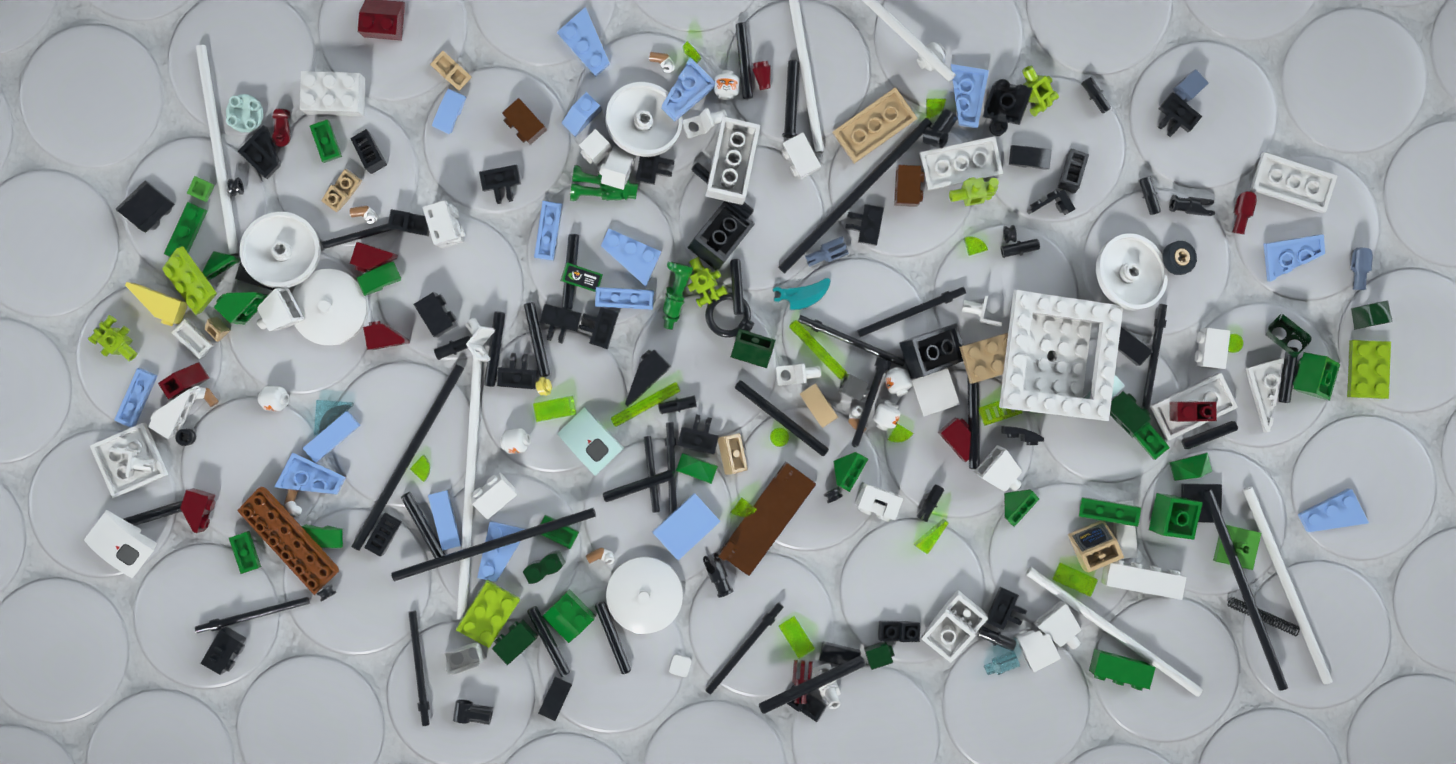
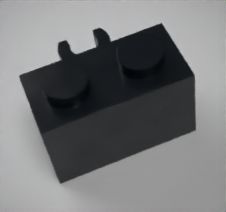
[200,627,246,675]

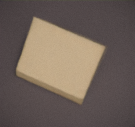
[205,317,231,342]

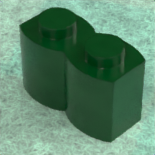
[523,550,566,584]

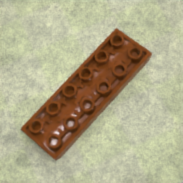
[237,487,339,595]

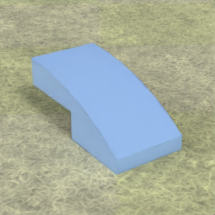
[432,89,466,134]

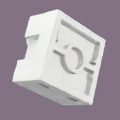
[422,200,465,248]
[855,482,903,522]

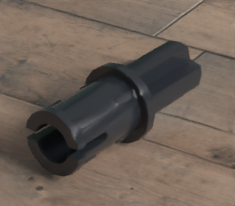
[1081,76,1111,114]
[1139,176,1161,215]
[1000,239,1040,258]
[434,336,470,360]
[658,395,697,414]
[917,484,944,522]
[977,626,1016,651]

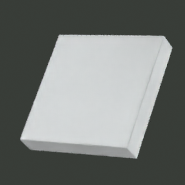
[911,368,960,417]

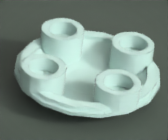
[226,94,263,133]

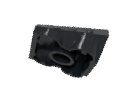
[983,79,1033,125]
[116,180,175,233]

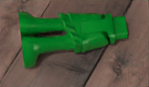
[570,165,638,201]
[662,261,693,330]

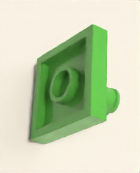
[1213,525,1262,570]

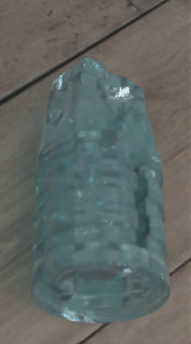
[984,650,1021,675]

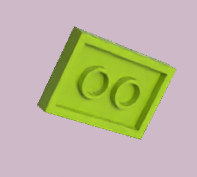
[162,247,217,315]
[1347,340,1391,399]
[456,580,520,648]

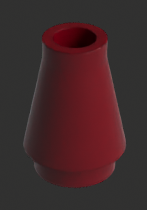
[752,61,771,90]

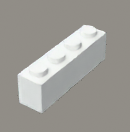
[1101,560,1187,600]

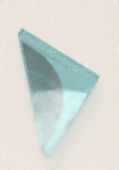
[314,400,354,435]

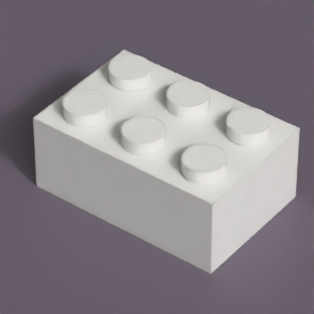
[300,71,365,116]

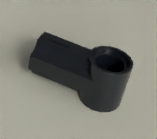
[923,109,958,149]
[453,700,493,725]

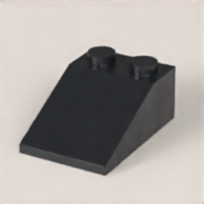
[687,201,755,270]
[899,323,964,379]
[625,350,671,407]

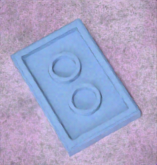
[652,493,720,560]

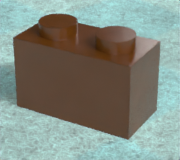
[502,98,547,145]
[894,165,924,207]

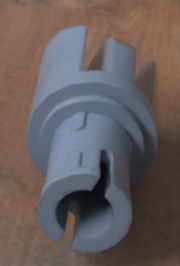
[805,236,849,267]
[1351,247,1373,290]

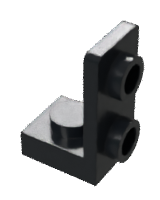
[1027,189,1076,215]

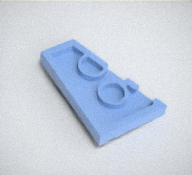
[557,7,610,77]
[661,57,715,122]
[951,64,989,128]
[601,228,661,286]
[1264,234,1325,282]
[274,452,346,495]
[1298,489,1369,532]
[477,521,525,582]

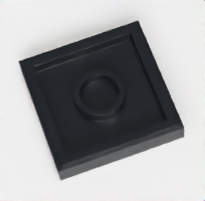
[1181,483,1222,523]

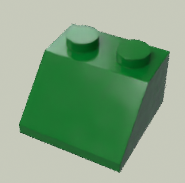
[214,292,268,325]
[1293,352,1340,401]
[1149,493,1203,540]
[542,589,596,643]

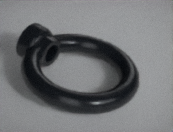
[705,292,755,338]

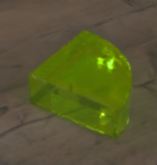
[683,41,702,63]
[926,99,946,119]
[963,236,988,256]
[887,423,914,442]
[410,455,430,482]
[730,497,757,517]

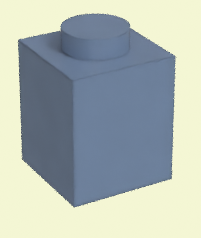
[1173,69,1209,103]

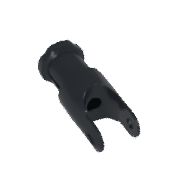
[1169,195,1215,216]
[703,553,734,598]

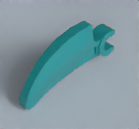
[773,278,831,310]

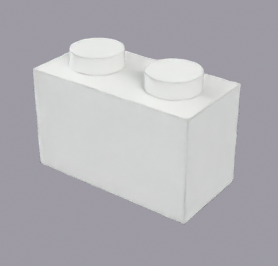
[579,129,612,166]
[781,132,821,180]
[599,145,636,190]
[1195,328,1230,369]
[471,473,517,520]

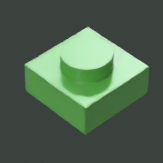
[187,176,215,202]

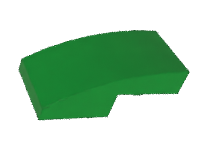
[357,261,401,296]
[301,524,343,548]

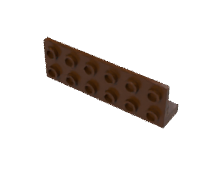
[718,461,816,576]

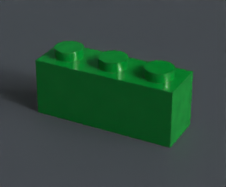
[1089,649,1156,691]

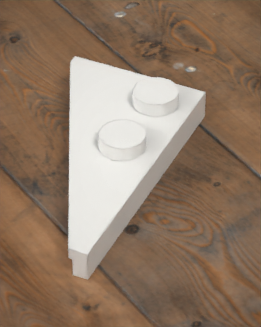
[1245,358,1284,433]

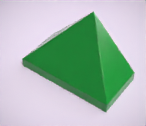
[202,251,241,281]
[833,452,868,492]
[1169,452,1212,481]
[676,453,718,484]
[1004,489,1039,527]

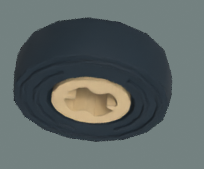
[1162,241,1197,275]

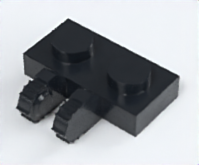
[1157,92,1202,137]
[635,155,674,185]
[479,164,521,204]
[845,204,884,246]
[540,304,582,344]
[578,307,619,349]
[497,353,538,389]
[677,414,719,454]
[986,587,1027,630]

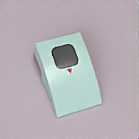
[557,407,624,476]

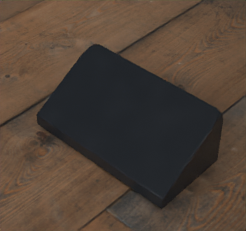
[819,641,861,665]

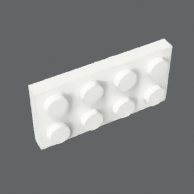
[919,136,1003,191]
[1250,152,1337,213]
[1150,373,1238,441]

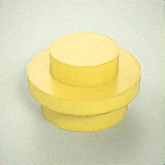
[536,377,552,396]

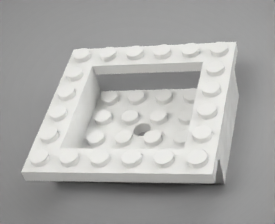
[999,290,1123,421]

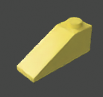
[125,282,188,326]

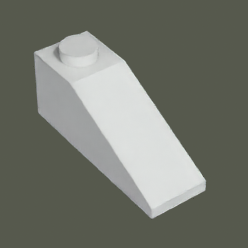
[149,385,201,439]

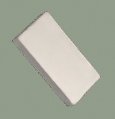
[171,319,215,359]

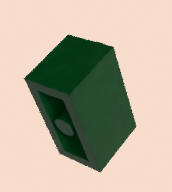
[730,329,776,368]
[1110,391,1151,438]
[492,619,538,666]

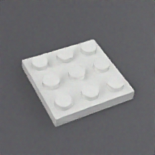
[90,423,169,498]

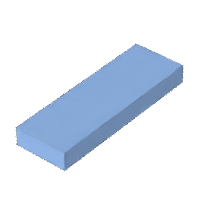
[534,201,562,261]
[595,287,654,310]
[114,368,157,428]
[303,411,361,463]
[428,490,461,551]

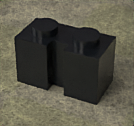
[413,292,457,338]

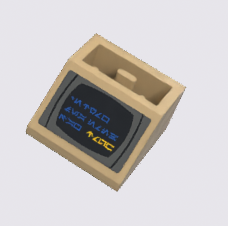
[1068,520,1124,573]

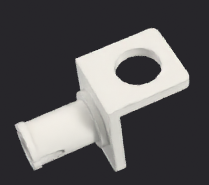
[682,108,727,139]
[962,296,1002,327]
[466,318,495,362]
[775,364,821,386]
[109,447,155,478]
[812,663,841,709]

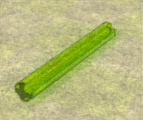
[789,320,847,379]
[611,382,681,427]

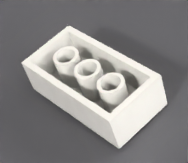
[705,116,761,205]

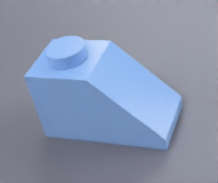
[562,92,602,137]

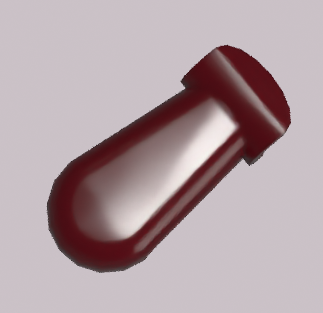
[272,109,291,147]

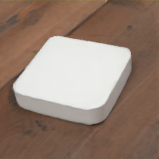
[669,654,691,677]

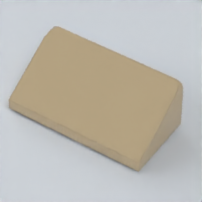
[718,433,748,475]

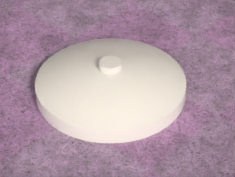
[605,82,683,157]
[240,212,321,288]
[1096,234,1168,310]
[292,269,368,345]
[606,556,683,634]

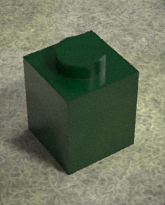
[864,641,895,670]

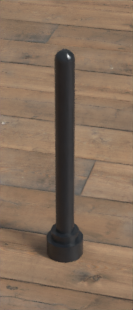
[852,358,891,447]

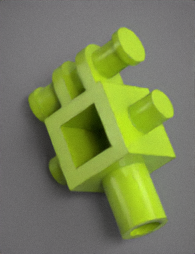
[1022,65,1059,117]
[949,177,999,207]
[687,257,728,307]
[88,315,138,361]

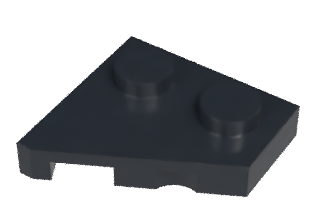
[238,125,281,179]

